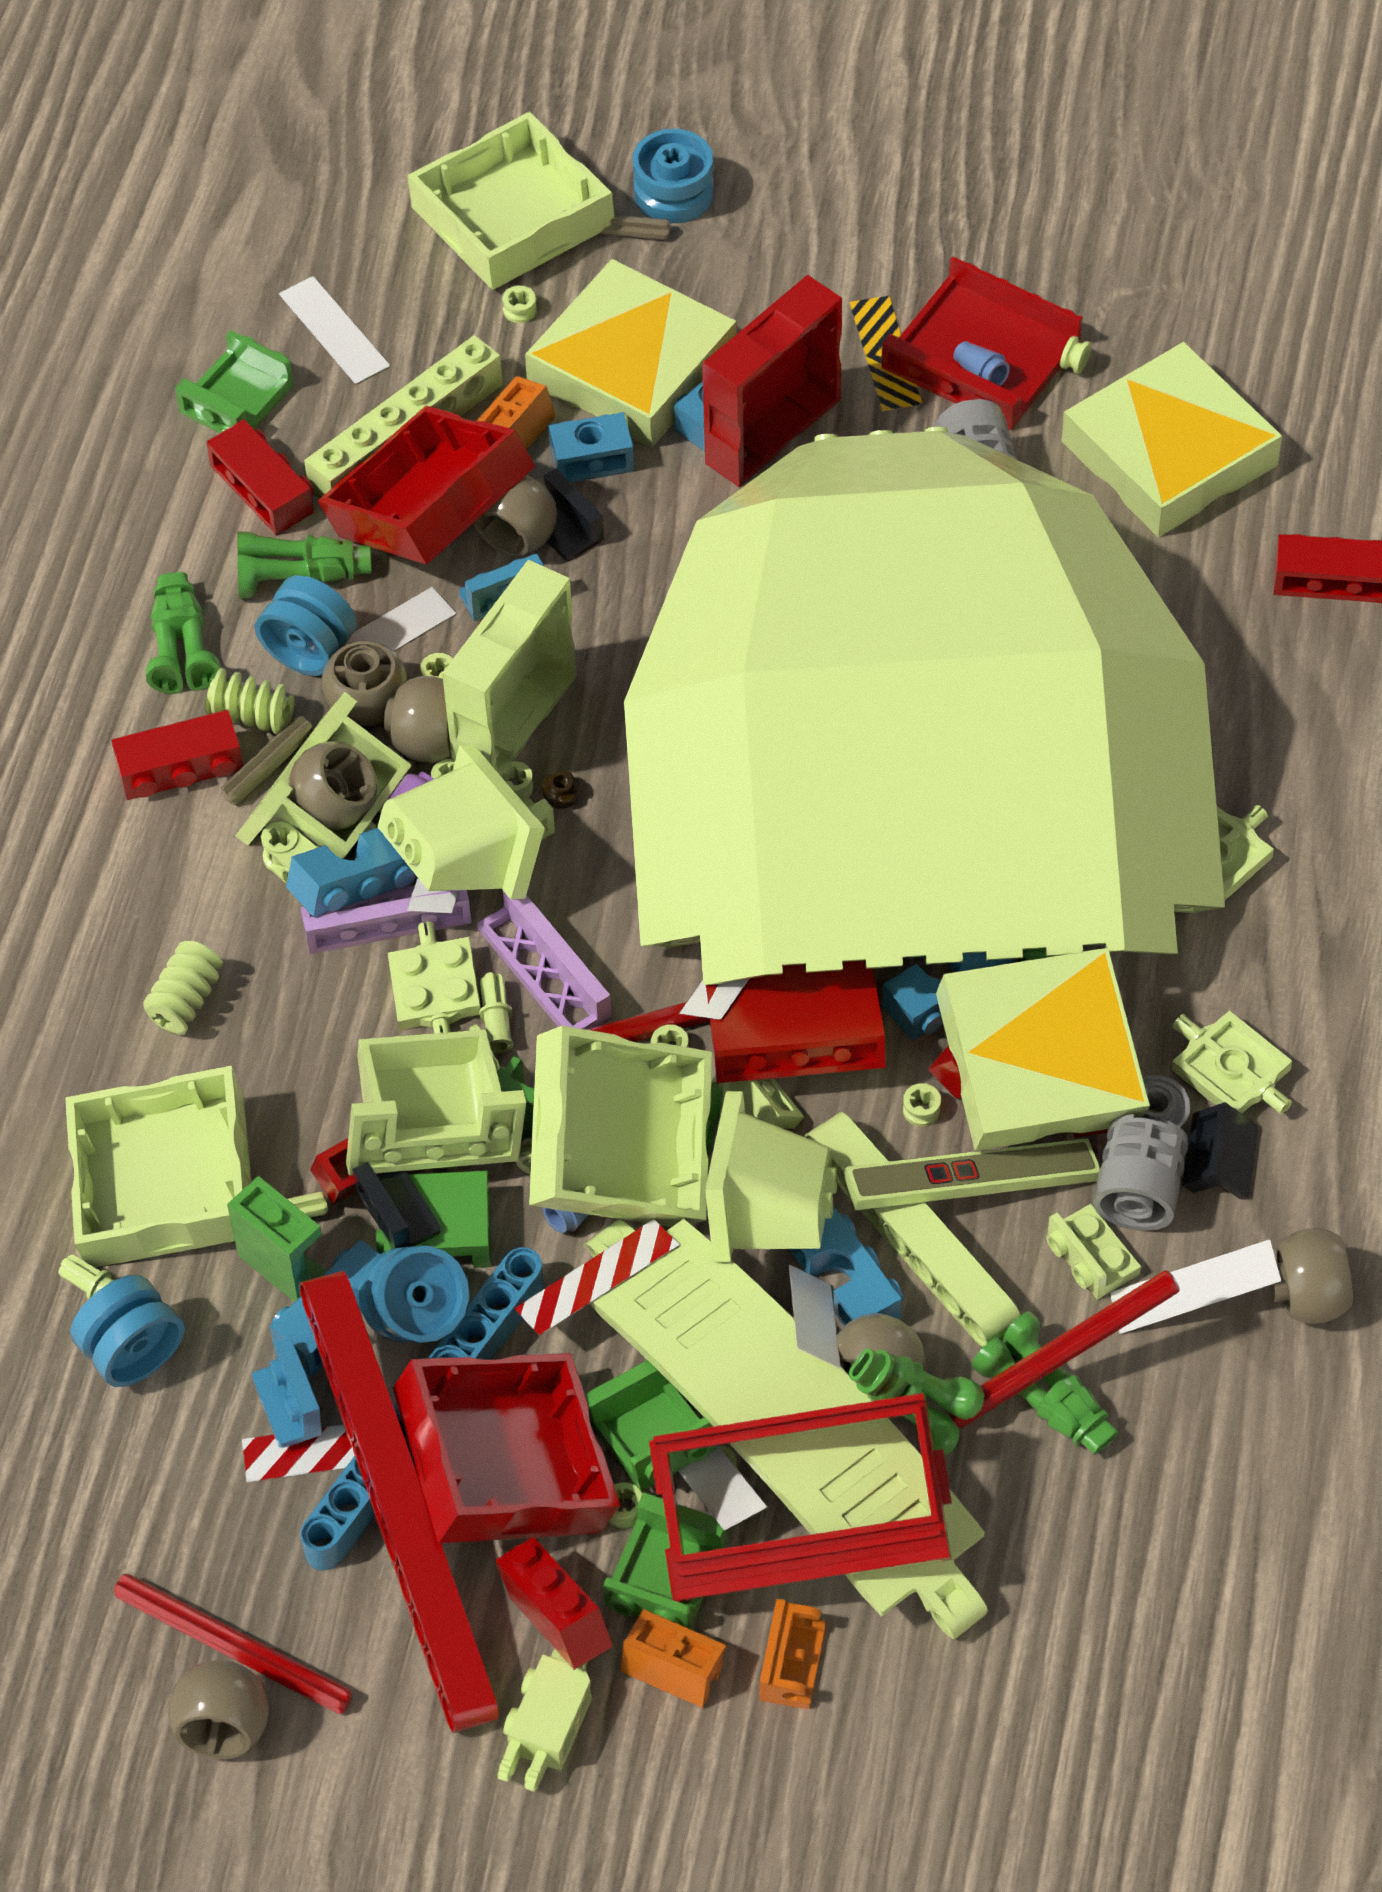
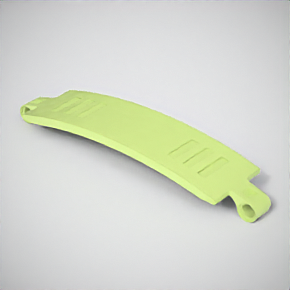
[583,1219,988,1640]

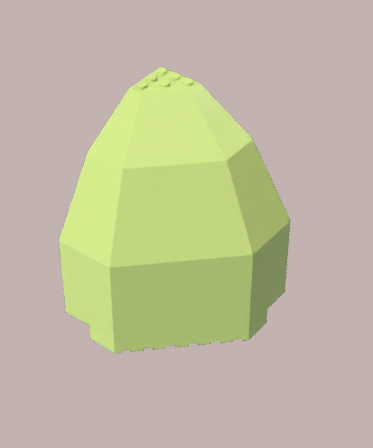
[624,427,1225,985]

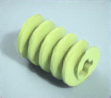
[205,668,295,734]
[143,941,224,1035]

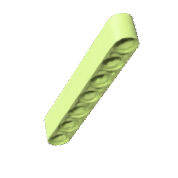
[805,1112,1020,1347]

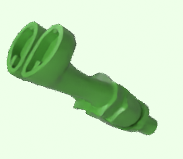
[237,531,371,599]
[146,572,221,694]
[972,1311,1119,1455]
[849,1349,984,1455]

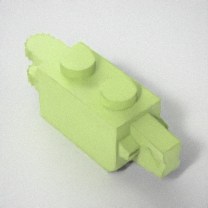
[497,1649,592,1792]

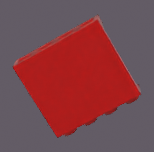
[881,256,1083,430]
[706,960,886,1083]

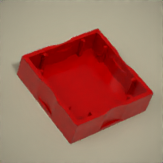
[702,274,842,487]
[318,405,536,565]
[392,1353,620,1544]

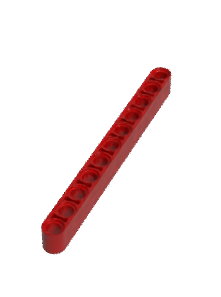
[300,1271,499,1733]

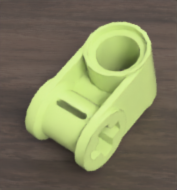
[261,821,318,884]

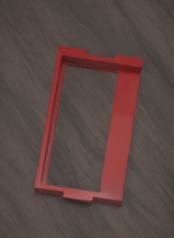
[649,1393,952,1603]

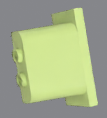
[235,692,411,859]
[378,745,545,899]
[346,1030,526,1175]
[705,1091,837,1262]

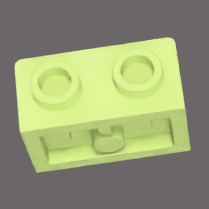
[1046,1204,1141,1300]

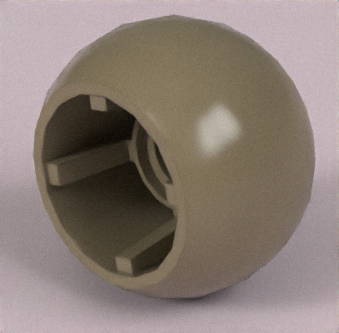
[474,474,557,556]
[322,641,408,727]
[384,676,451,763]
[288,741,377,830]
[1270,1228,1353,1324]
[836,1313,926,1375]
[168,1660,269,1759]

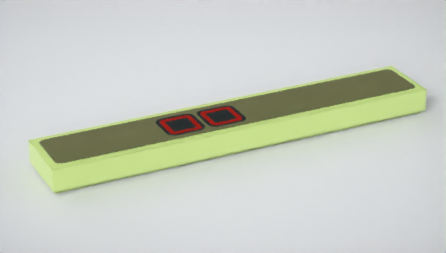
[843,1138,1100,1210]

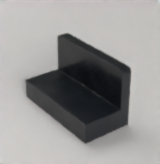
[544,468,604,561]
[1182,1102,1258,1199]
[353,1162,441,1248]

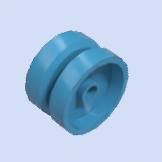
[633,129,714,224]
[254,575,358,676]
[358,1245,469,1343]
[70,1275,185,1387]

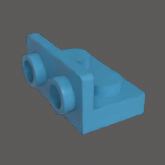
[459,553,543,622]
[252,1337,322,1448]

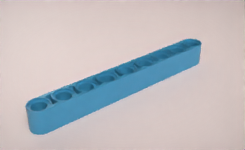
[300,1247,544,1570]

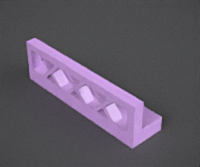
[300,885,471,954]
[477,890,612,1030]

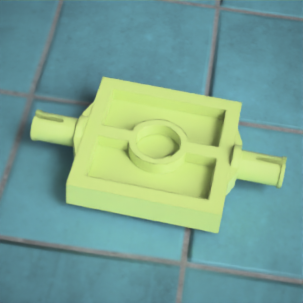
[1216,805,1274,901]
[388,921,481,1033]
[1171,1010,1292,1115]

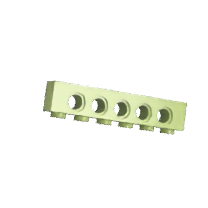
[304,335,503,499]

